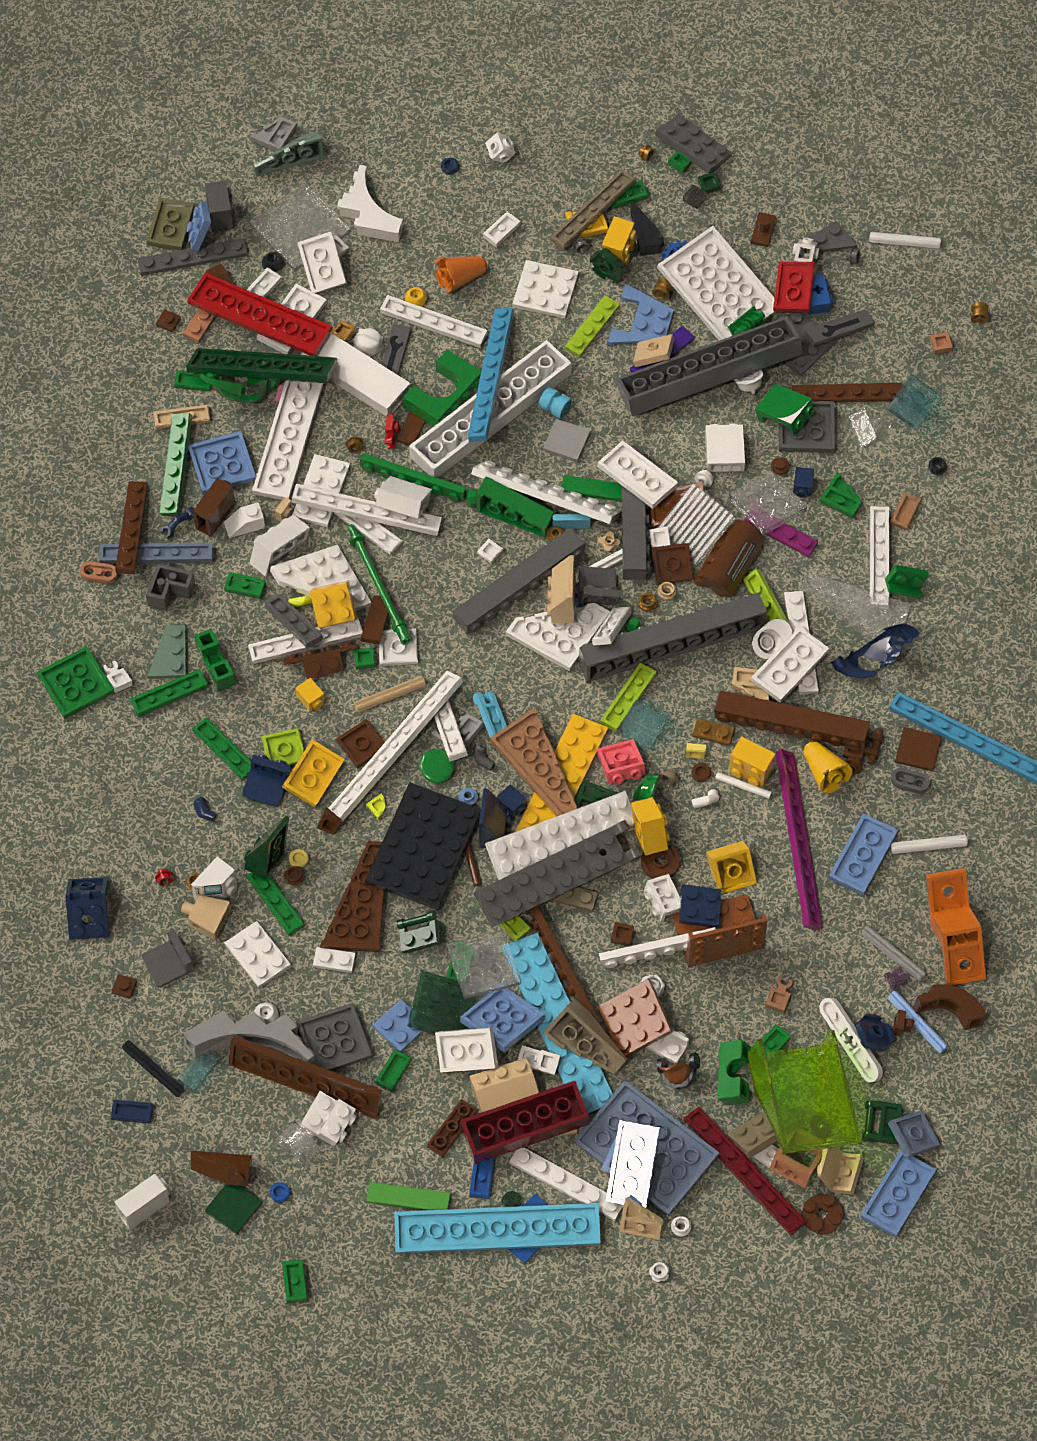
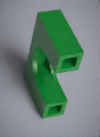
[403,350,482,427]

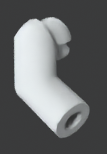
[692,789,720,809]

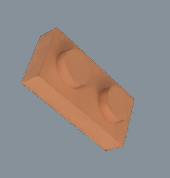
[183,309,216,343]

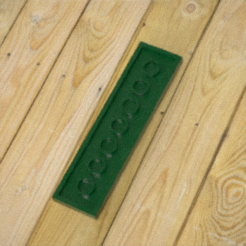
[186,348,338,383]

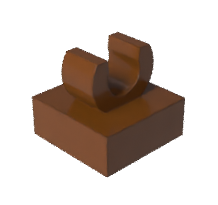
[893,1010,914,1036]

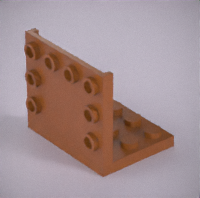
[672,894,767,967]

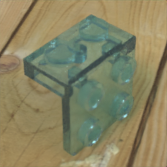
[618,698,673,751]

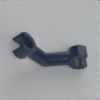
[160,507,195,539]

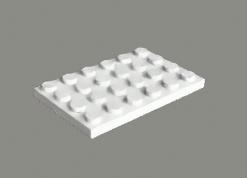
[657,226,776,341]

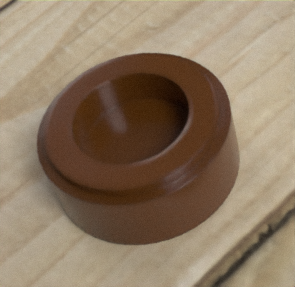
[691,763,711,782]

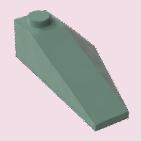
[254,132,324,177]

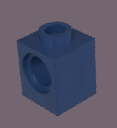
[793,467,814,498]
[497,784,527,819]

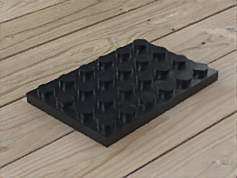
[365,782,481,910]

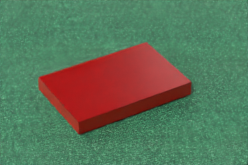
[773,261,816,312]

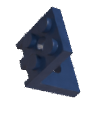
[65,877,109,940]

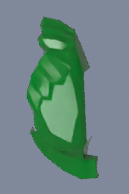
[200,373,282,403]

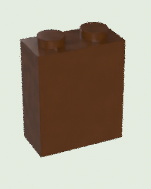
[193,478,235,537]

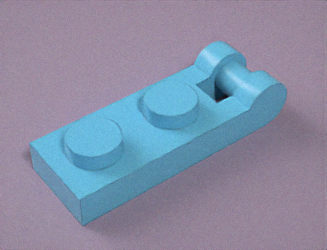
[473,691,507,737]

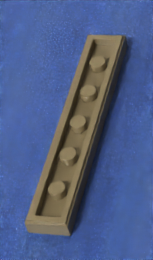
[550,169,635,250]

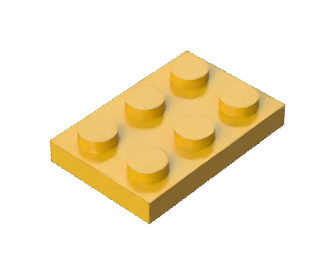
[282,739,345,807]

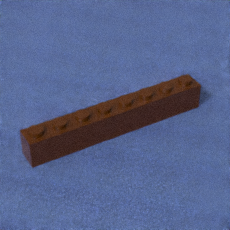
[714,691,870,750]

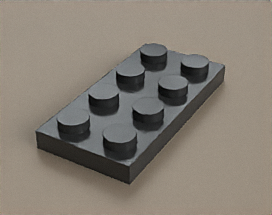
[655,114,732,173]

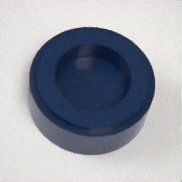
[441,157,459,175]

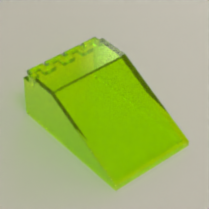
[748,1030,862,1154]

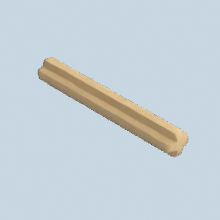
[354,676,426,712]

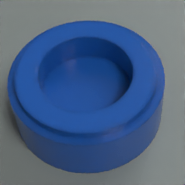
[269,1182,290,1203]

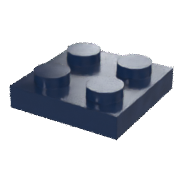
[679,884,721,928]

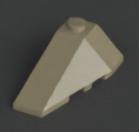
[543,998,627,1074]

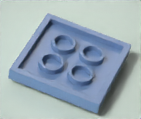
[188,431,256,495]
[460,984,545,1052]

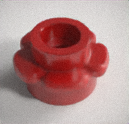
[155,869,174,886]

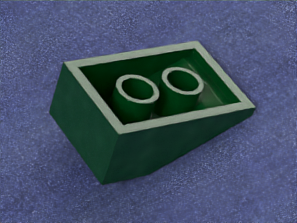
[244,816,289,879]

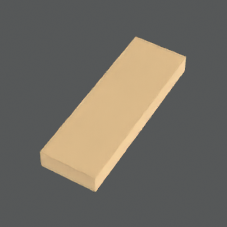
[153,405,210,429]

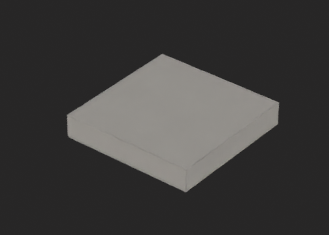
[543,419,591,462]

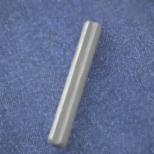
[861,925,926,981]

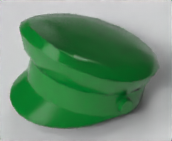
[420,749,454,783]
[633,773,661,801]

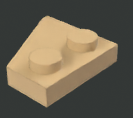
[732,667,769,700]
[619,1197,663,1240]

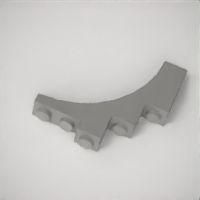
[184,1011,315,1065]

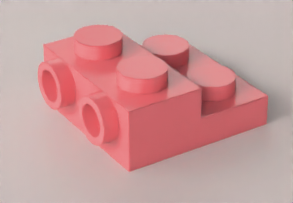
[597,739,646,785]

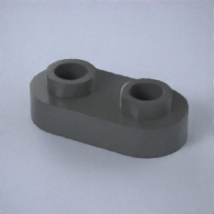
[891,768,930,794]

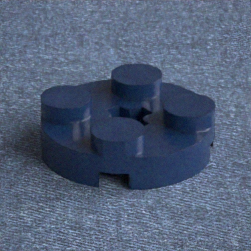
[855,1014,895,1051]

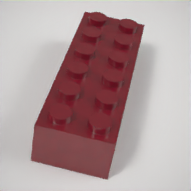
[460,1081,589,1164]

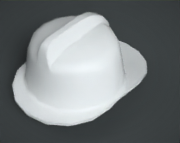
[353,328,383,357]
[734,369,763,394]
[752,619,792,659]

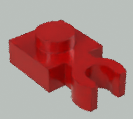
[384,414,400,449]

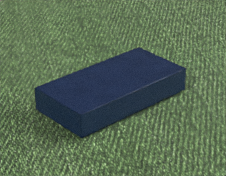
[111,1100,154,1124]

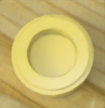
[289,849,309,869]

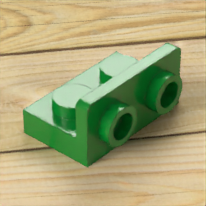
[885,565,929,599]

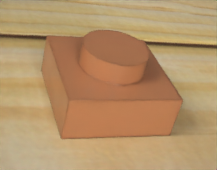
[930,332,953,354]

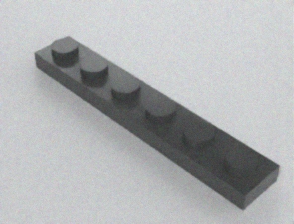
[138,238,247,276]

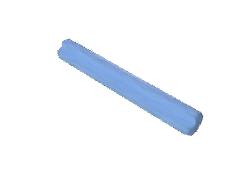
[888,991,948,1053]

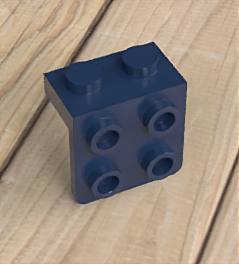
[242,754,290,807]

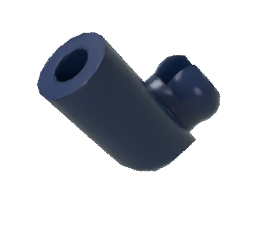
[194,797,217,822]

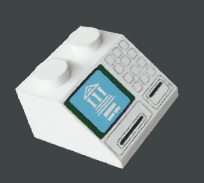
[191,857,237,901]

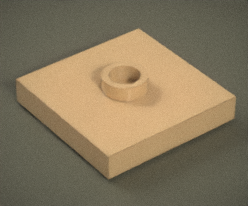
[633,334,674,367]

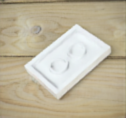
[297,232,347,294]
[224,921,291,988]
[435,1027,498,1072]

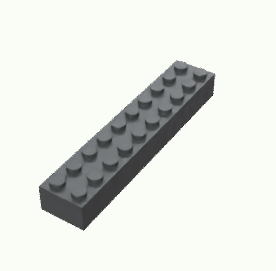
[616,316,803,416]
[579,593,767,683]

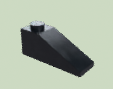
[630,202,664,256]

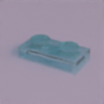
[178,1053,219,1093]

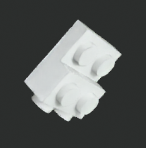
[300,1091,356,1146]

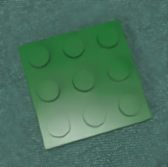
[36,646,115,719]

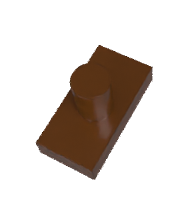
[750,212,776,247]

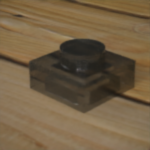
[683,185,708,209]

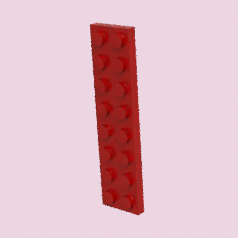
[187,272,332,356]

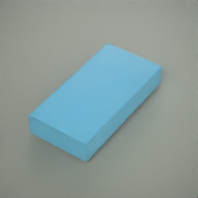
[553,514,590,529]

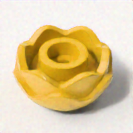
[405,287,428,307]

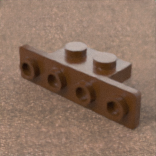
[282,641,358,679]

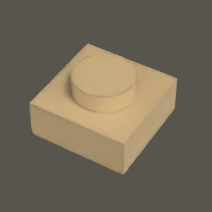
[275,497,293,522]

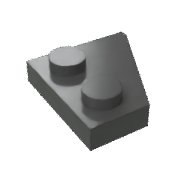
[808,221,857,253]

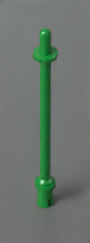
[348,524,412,645]

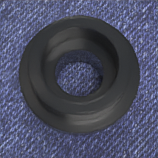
[928,457,947,475]

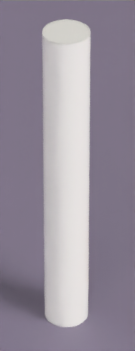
[715,772,772,799]

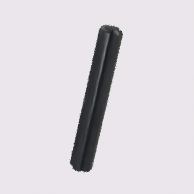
[122,1040,184,1097]

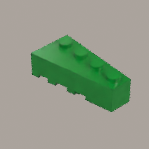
[476,476,554,538]

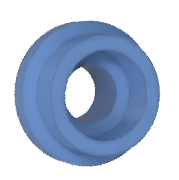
[458,788,478,806]

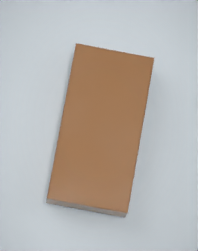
[890,492,922,530]

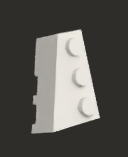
[250,514,310,577]

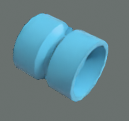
[538,386,573,420]

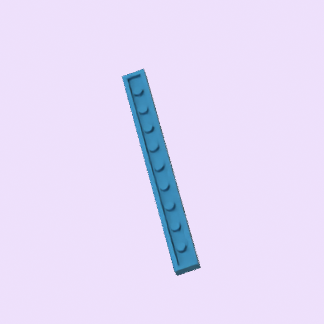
[467,307,514,442]
[889,692,1037,784]

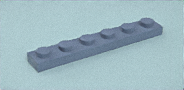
[99,543,213,564]

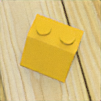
[706,841,757,894]

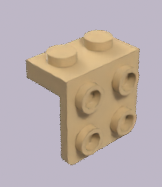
[817,1139,864,1195]

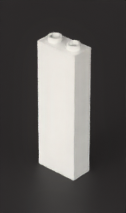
[301,332,411,416]

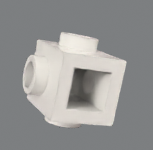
[485,132,516,163]
[792,238,819,262]

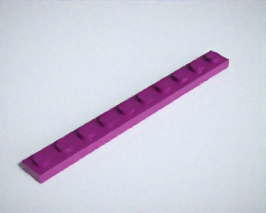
[775,749,823,930]

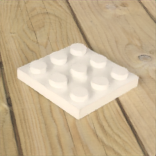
[512,260,578,318]

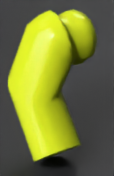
[288,595,313,608]

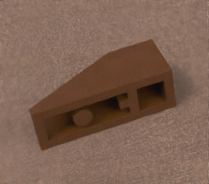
[191,1151,252,1186]

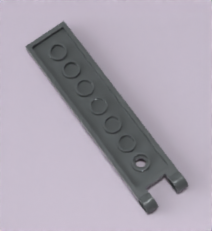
[474,820,644,928]

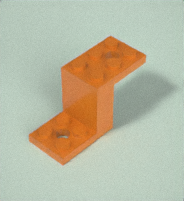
[926,868,986,985]

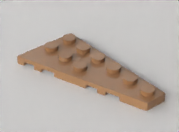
[490,707,577,817]

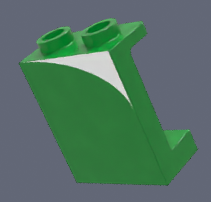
[755,384,814,435]

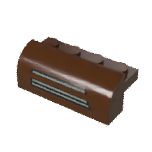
[693,519,765,597]

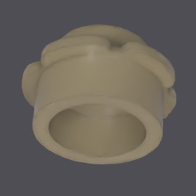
[660,768,678,786]

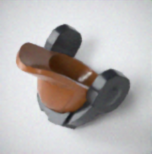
[657,1052,700,1089]

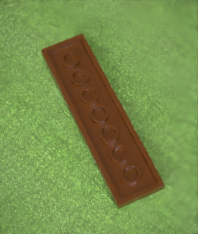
[228,1036,383,1120]

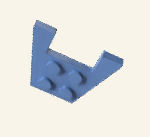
[608,284,674,345]

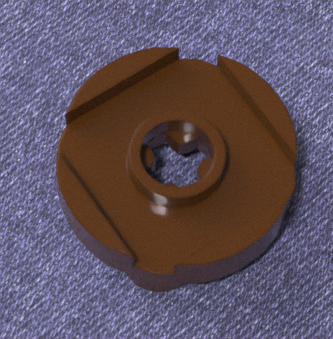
[641,844,680,879]
[802,1194,843,1235]

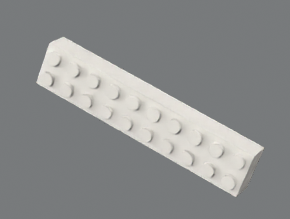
[409,340,571,478]

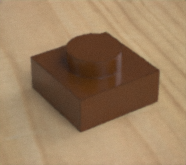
[156,309,181,332]
[611,922,634,947]
[111,974,137,999]

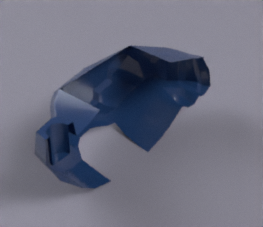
[831,623,920,678]

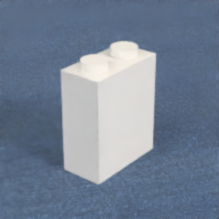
[705,423,745,472]
[374,476,432,519]
[115,1174,170,1230]

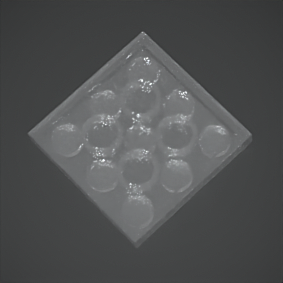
[728,472,807,534]
[446,930,521,999]

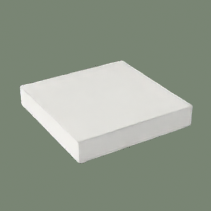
[379,628,418,666]

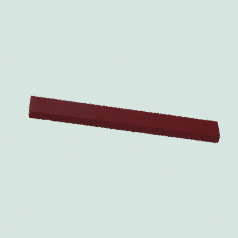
[684,1106,806,1236]

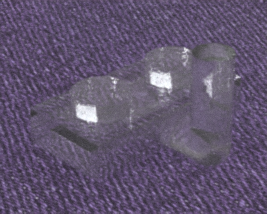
[849,408,891,449]

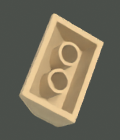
[547,555,575,623]
[469,1058,539,1113]

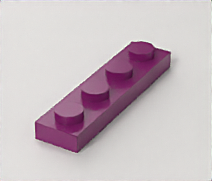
[744,507,818,558]

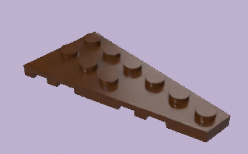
[320,841,384,952]

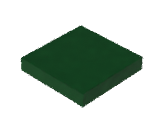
[205,1184,262,1235]

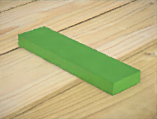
[367,1182,450,1211]

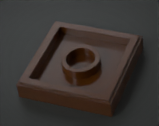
[651,543,694,585]
[335,719,385,769]
[895,727,941,771]

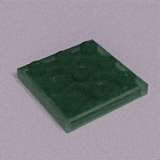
[407,970,478,1035]

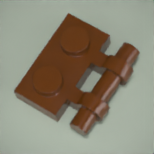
[843,728,884,765]

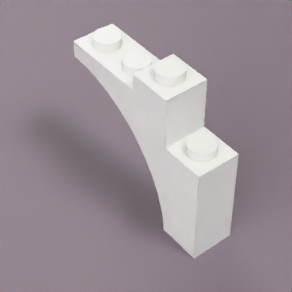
[337,165,403,242]

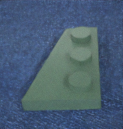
[147,625,186,679]

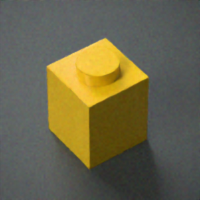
[295,678,325,712]

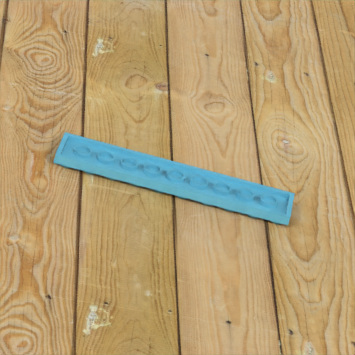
[501,933,613,1115]
[394,1203,601,1254]

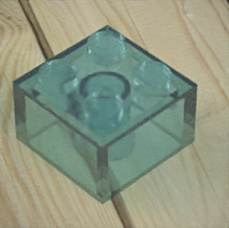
[886,374,941,430]

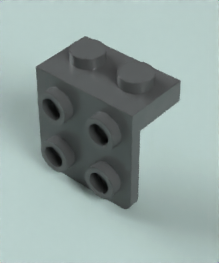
[142,930,194,987]

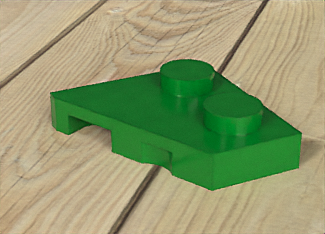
[820,472,862,519]

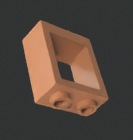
[770,1128,826,1188]

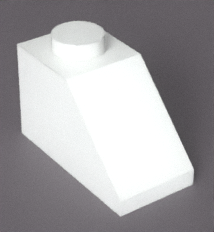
[224,503,265,538]

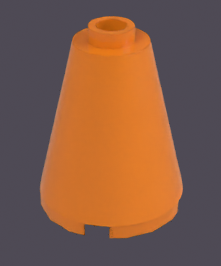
[435,256,487,293]

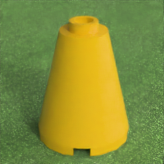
[803,742,852,794]

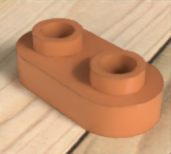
[80,561,118,584]

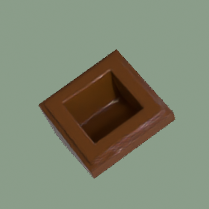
[317,807,342,835]

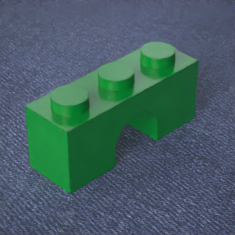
[194,628,236,692]
[716,1040,751,1105]

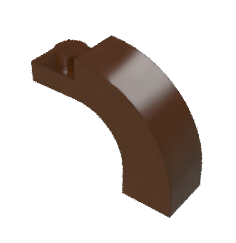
[913,984,987,1030]

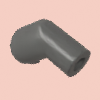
[474,744,495,771]

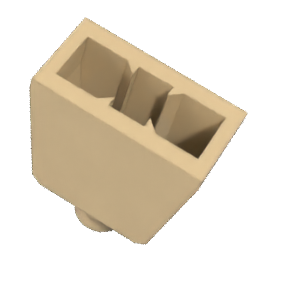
[181,896,231,941]

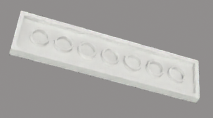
[252,380,324,500]
[471,461,621,524]
[485,791,635,880]

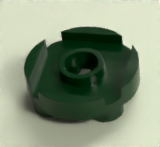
[590,248,625,283]

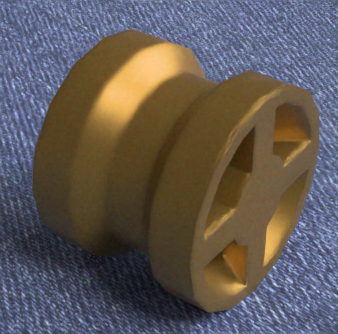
[652,278,674,300]
[970,302,989,323]

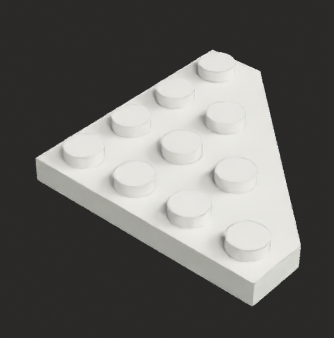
[270,545,371,612]
[506,603,610,671]

